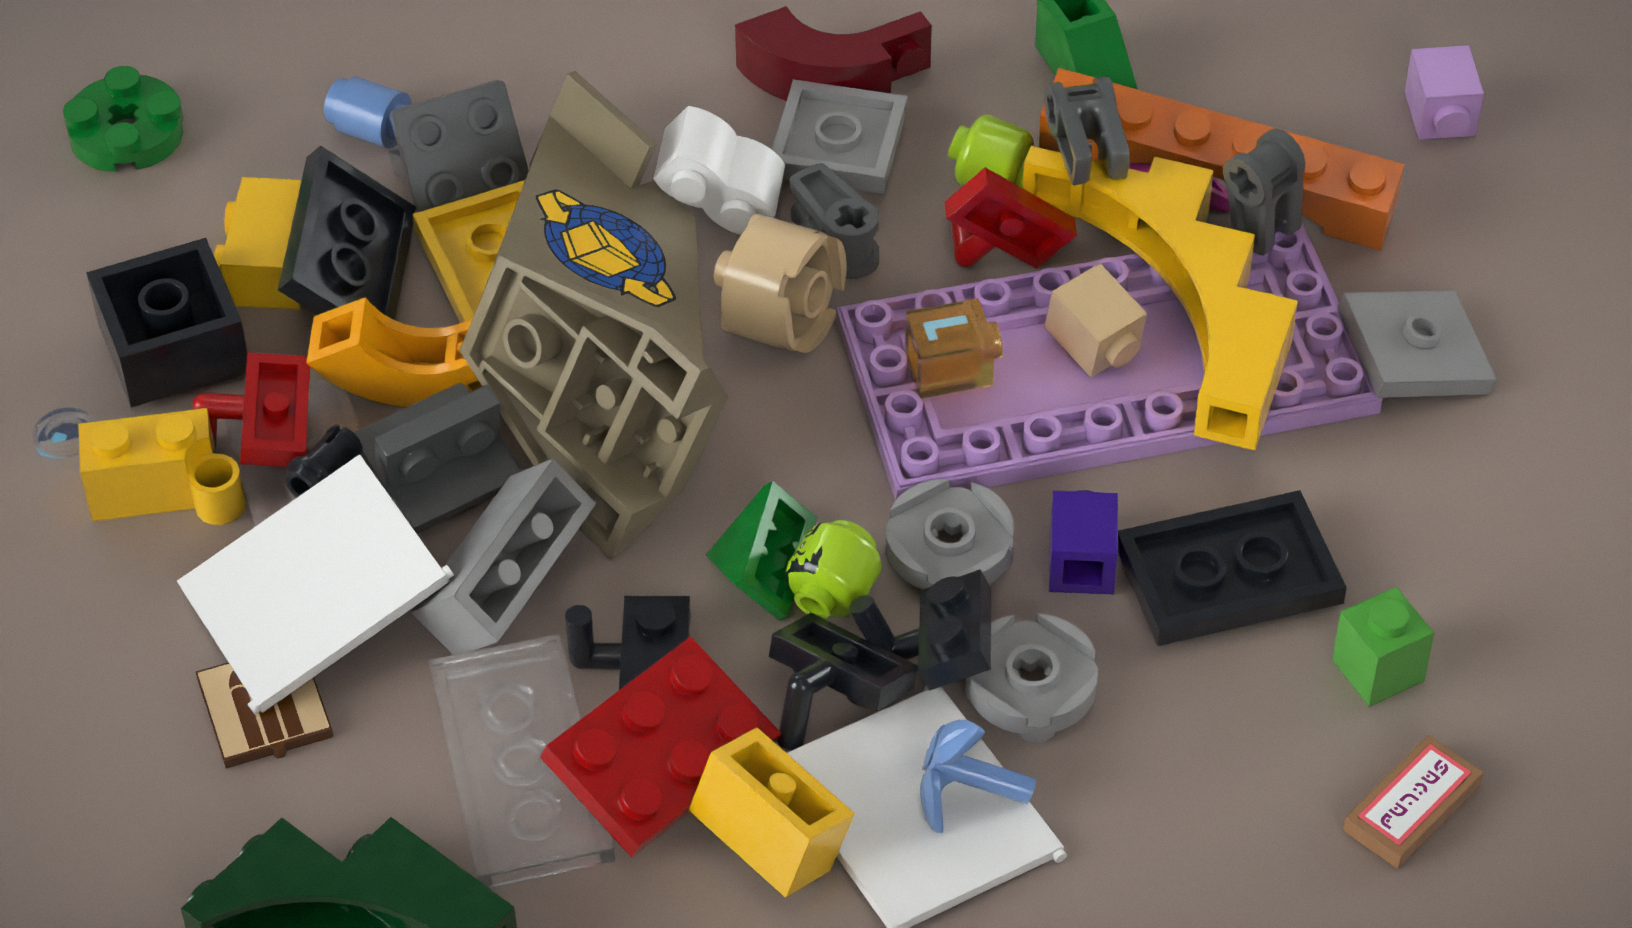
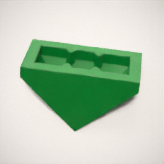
[706,481,818,620]

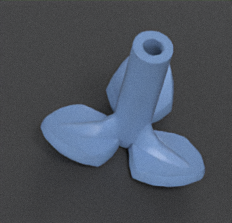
[920,720,1036,833]

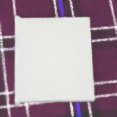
[177,454,454,714]
[787,686,1067,928]

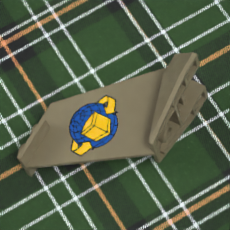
[459,71,728,559]

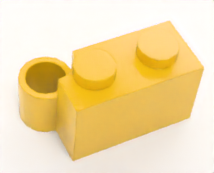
[78,408,246,525]

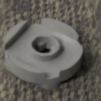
[886,479,1014,590]
[965,613,1099,743]

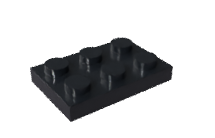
[278,146,416,320]
[1118,490,1347,646]

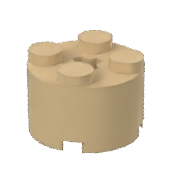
[714,214,847,353]

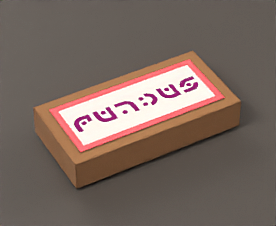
[1343,735,1483,870]

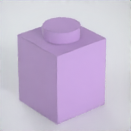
[1405,45,1484,140]

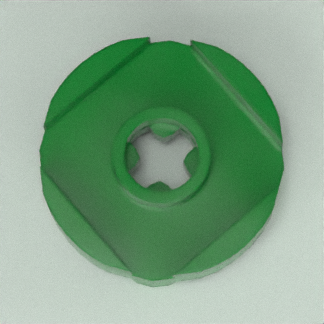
[63,66,184,172]

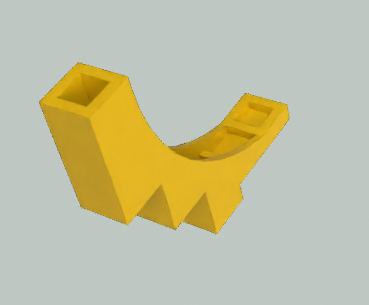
[1023,146,1298,451]

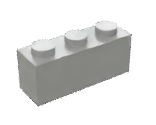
[411,459,597,657]

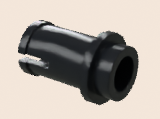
[285,424,363,498]

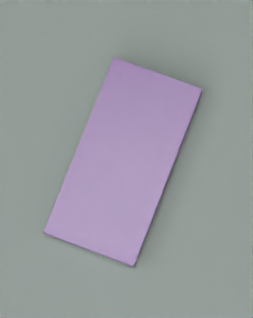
[836,223,1383,500]

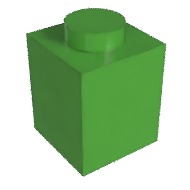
[1332,586,1434,707]

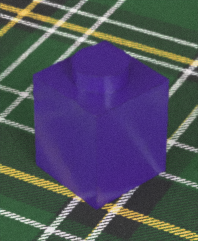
[1049,490,1118,595]

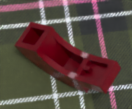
[735,6,932,101]

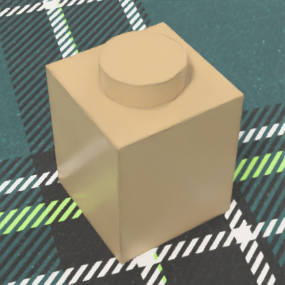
[1045,263,1147,378]

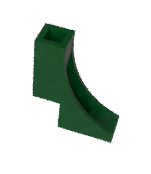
[181,817,517,928]

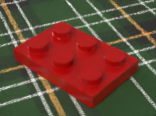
[540,636,782,858]

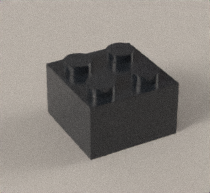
[86,238,247,408]

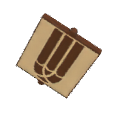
[196,662,333,768]

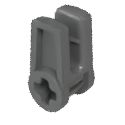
[1045,76,1130,185]
[1223,129,1306,256]
[790,163,879,279]

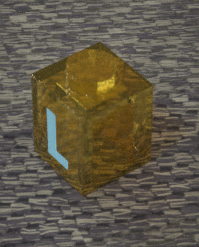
[905,298,1003,398]

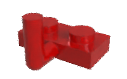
[944,167,1077,269]
[192,352,310,467]

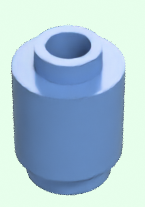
[324,76,412,149]

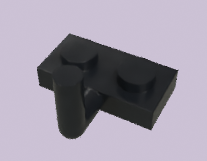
[849,569,991,691]
[565,596,691,690]
[768,613,918,750]

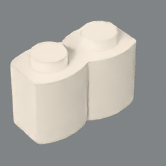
[653,106,785,235]

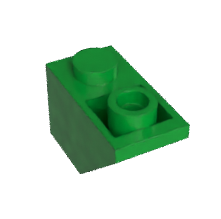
[1035,0,1138,90]

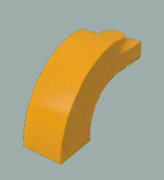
[306,297,482,407]

